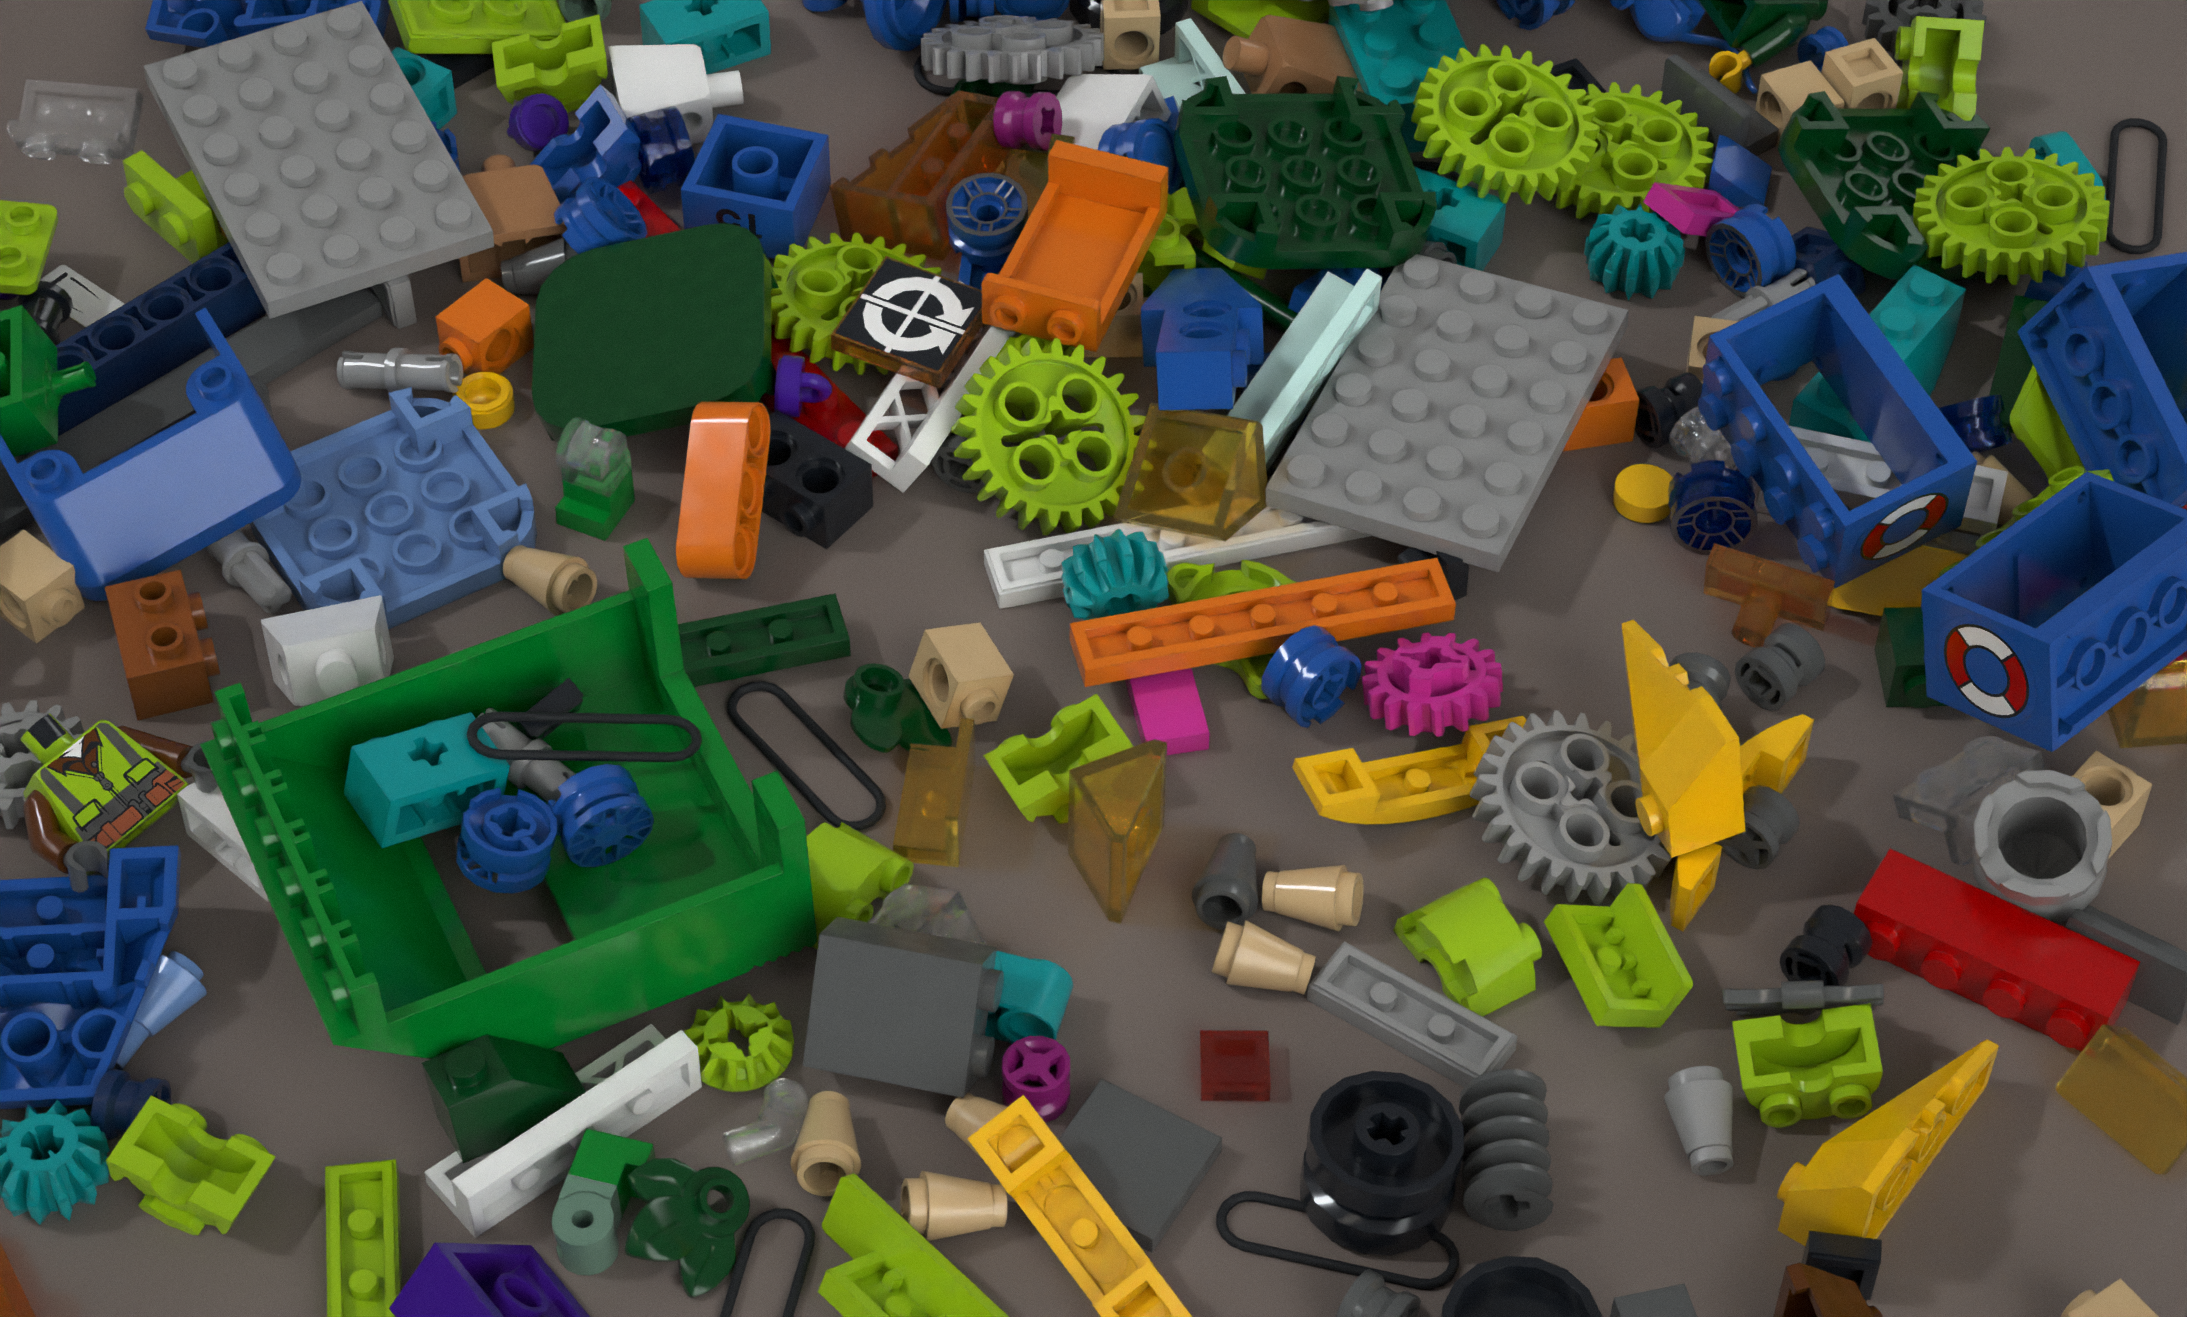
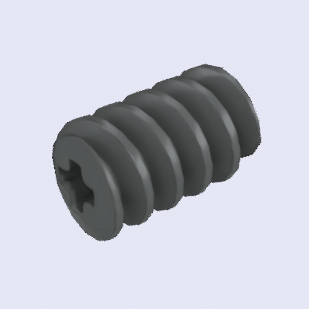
[1459,1069,1553,1231]

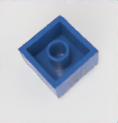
[681,114,831,259]

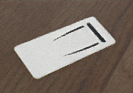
[40,265,124,327]

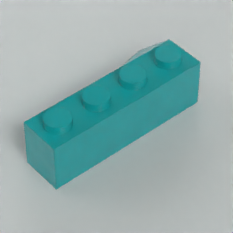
[1789,264,1966,443]

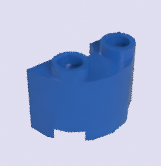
[529,84,642,204]

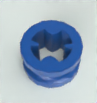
[1797,26,1849,72]

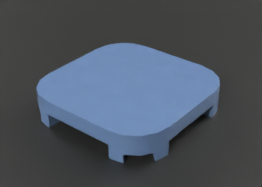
[249,387,537,629]

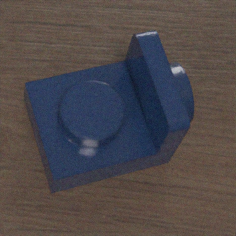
[1791,226,1866,297]

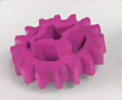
[1362,632,1503,737]

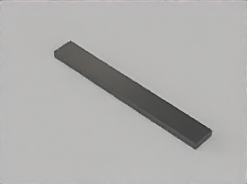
[0,288,383,540]

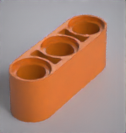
[676,402,771,579]

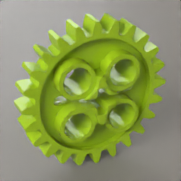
[1411,44,1600,204]
[1554,82,1714,219]
[1913,147,2110,285]
[771,232,942,375]
[951,338,1150,536]

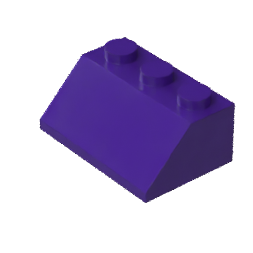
[389,1242,590,1317]

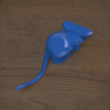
[1610,0,1758,94]

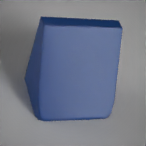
[1708,135,1772,208]

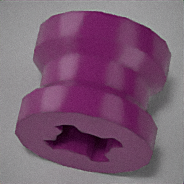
[993,91,1063,151]
[1002,1036,1070,1123]

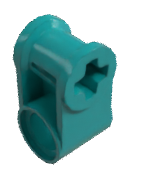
[985,951,1073,1044]

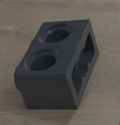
[762,410,873,550]

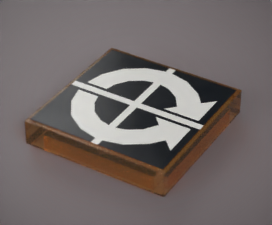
[831,256,983,389]

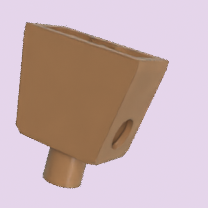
[1223,15,1364,94]
[459,155,567,283]

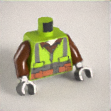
[20,713,218,893]

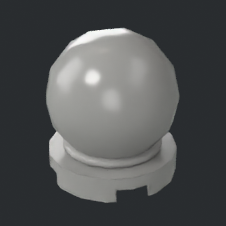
[1972,770,2112,924]

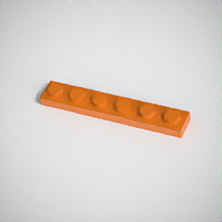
[1069,558,1456,687]

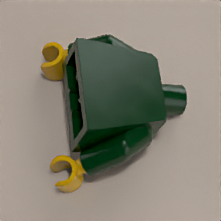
[1699,0,1828,94]

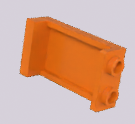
[982,140,1169,352]

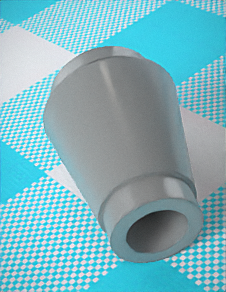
[1664,1066,1734,1176]

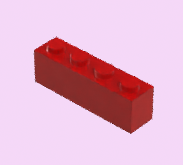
[1854,848,2141,1058]

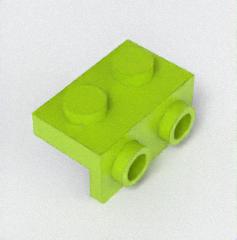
[1544,883,1693,1028]

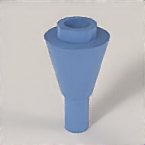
[114,951,207,1070]

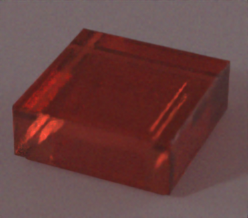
[1199,1030,1271,1101]

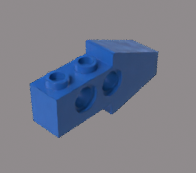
[1141,268,1265,410]

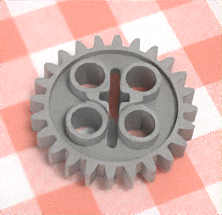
[921,15,1104,84]
[1470,710,1671,905]

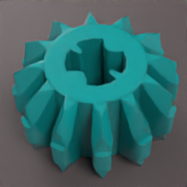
[1584,203,1685,301]
[1061,529,1169,621]
[0,1100,110,1225]

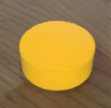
[453,372,515,430]
[1613,464,1676,523]

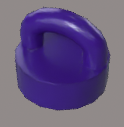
[506,93,569,152]
[774,355,832,417]

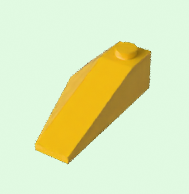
[1621,620,1746,858]
[1777,1039,1999,1246]

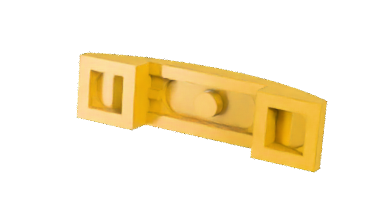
[1670,714,1814,931]
[1292,716,1526,824]
[967,1095,1193,1317]

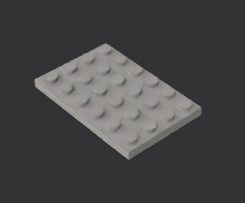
[143,1,494,319]
[1265,254,1629,572]

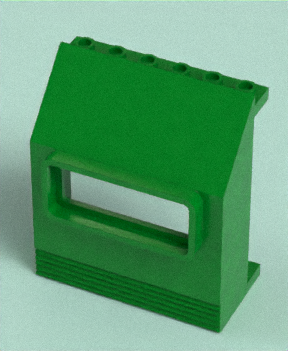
[200,538,817,1059]

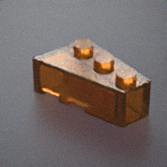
[829,91,1019,261]

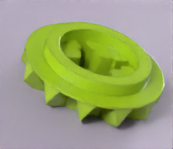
[684,993,794,1092]

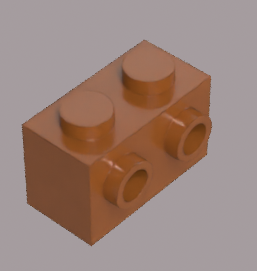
[105,569,220,721]

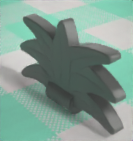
[1722,980,1884,1016]

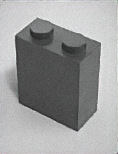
[803,917,1004,1098]

